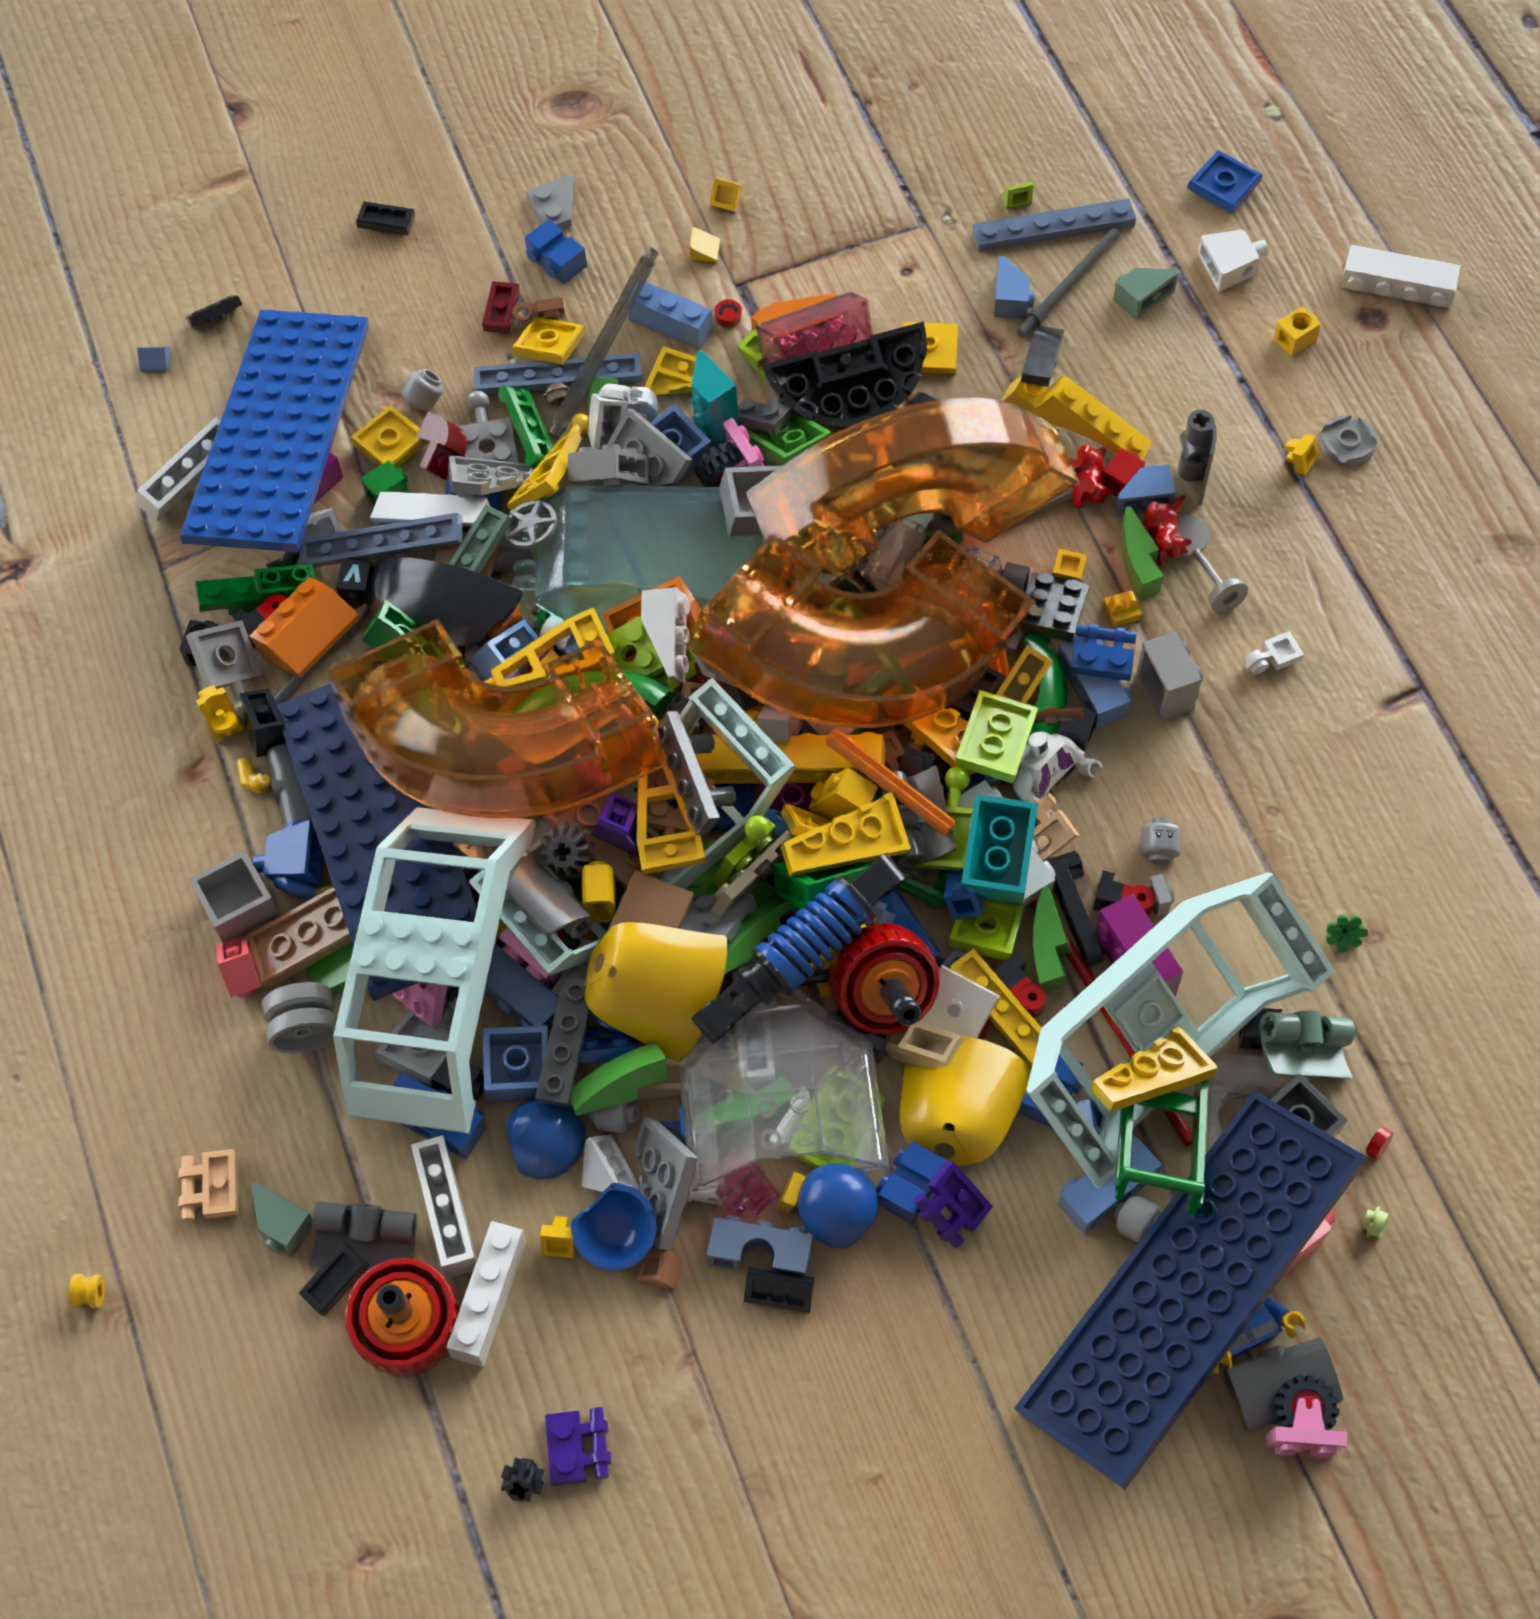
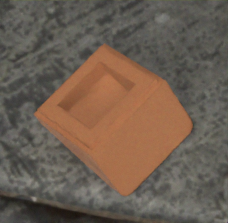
[635,1250,681,1289]

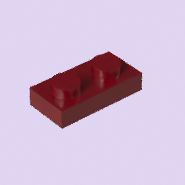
[482,281,520,334]

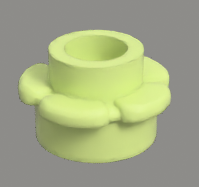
[1361,1206,1389,1239]

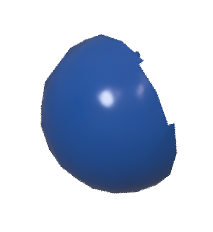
[506,1098,585,1179]
[798,1163,880,1248]
[571,1183,657,1271]

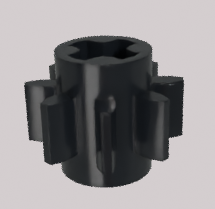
[501,1457,544,1502]

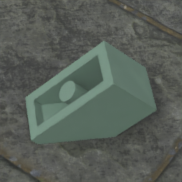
[1113,268,1178,319]
[251,1182,313,1256]

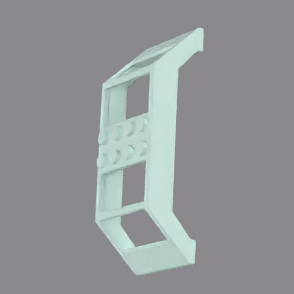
[469,678,795,976]
[333,807,536,1134]
[1026,872,1335,1189]

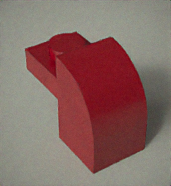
[416,412,467,480]

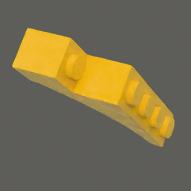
[999,374,1153,460]

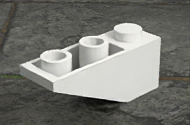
[641,587,690,683]

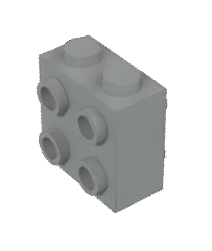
[567,444,649,493]

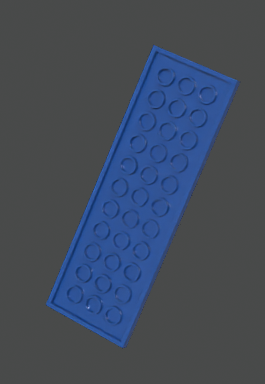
[180,310,369,552]

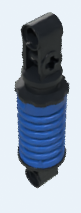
[691,853,907,1044]

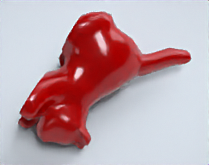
[1061,444,1113,508]
[1142,495,1192,566]

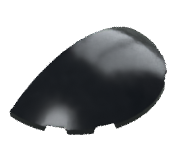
[762,321,927,428]
[367,557,524,655]

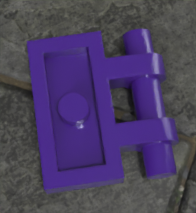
[914,1161,993,1248]
[545,1407,611,1486]

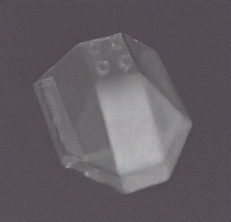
[678,990,890,1191]

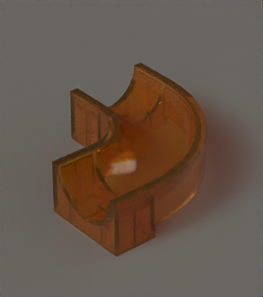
[746,398,1079,578]
[686,530,1036,728]
[326,619,666,818]

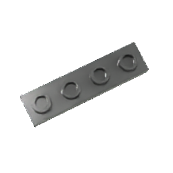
[655,711,736,836]
[535,976,591,1107]

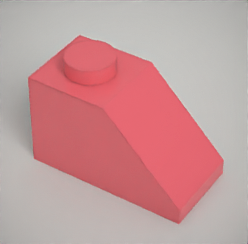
[216,934,261,998]

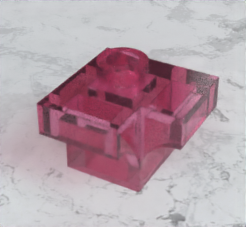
[715,1147,780,1217]

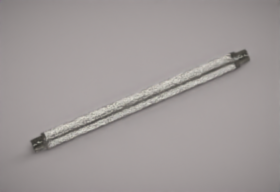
[548,248,659,440]

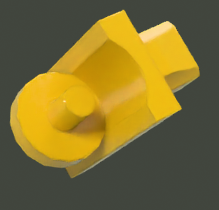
[196,685,244,743]

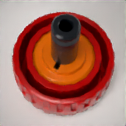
[828,923,940,1035]
[345,1258,460,1376]

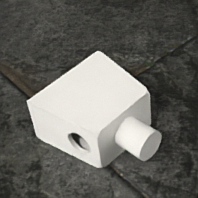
[1198,230,1269,292]

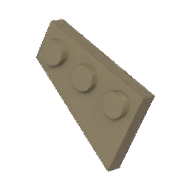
[710,829,796,919]

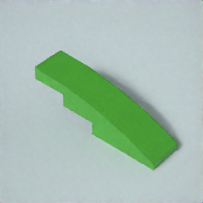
[725,895,798,973]

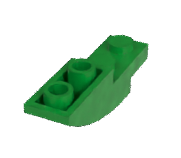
[195,564,316,615]

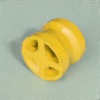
[68,1273,105,1308]

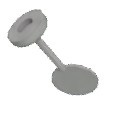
[1178,515,1248,613]

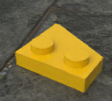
[644,346,696,396]

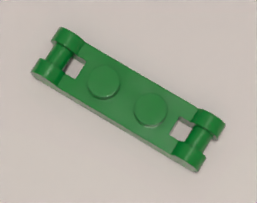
[498,386,553,467]

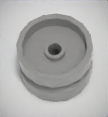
[262,982,337,1054]

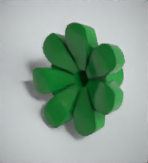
[1326,915,1368,952]

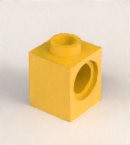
[1273,306,1321,357]

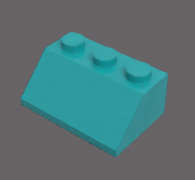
[691,350,739,449]
[961,794,1038,904]

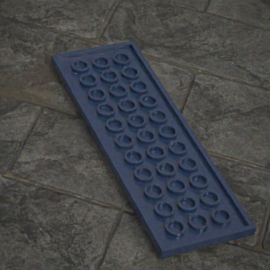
[277,661,494,1001]
[1014,1091,1367,1491]

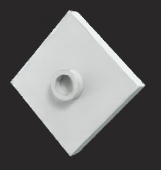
[919,966,999,1038]

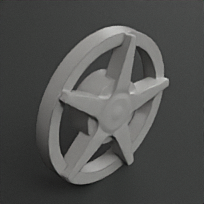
[505,500,558,549]

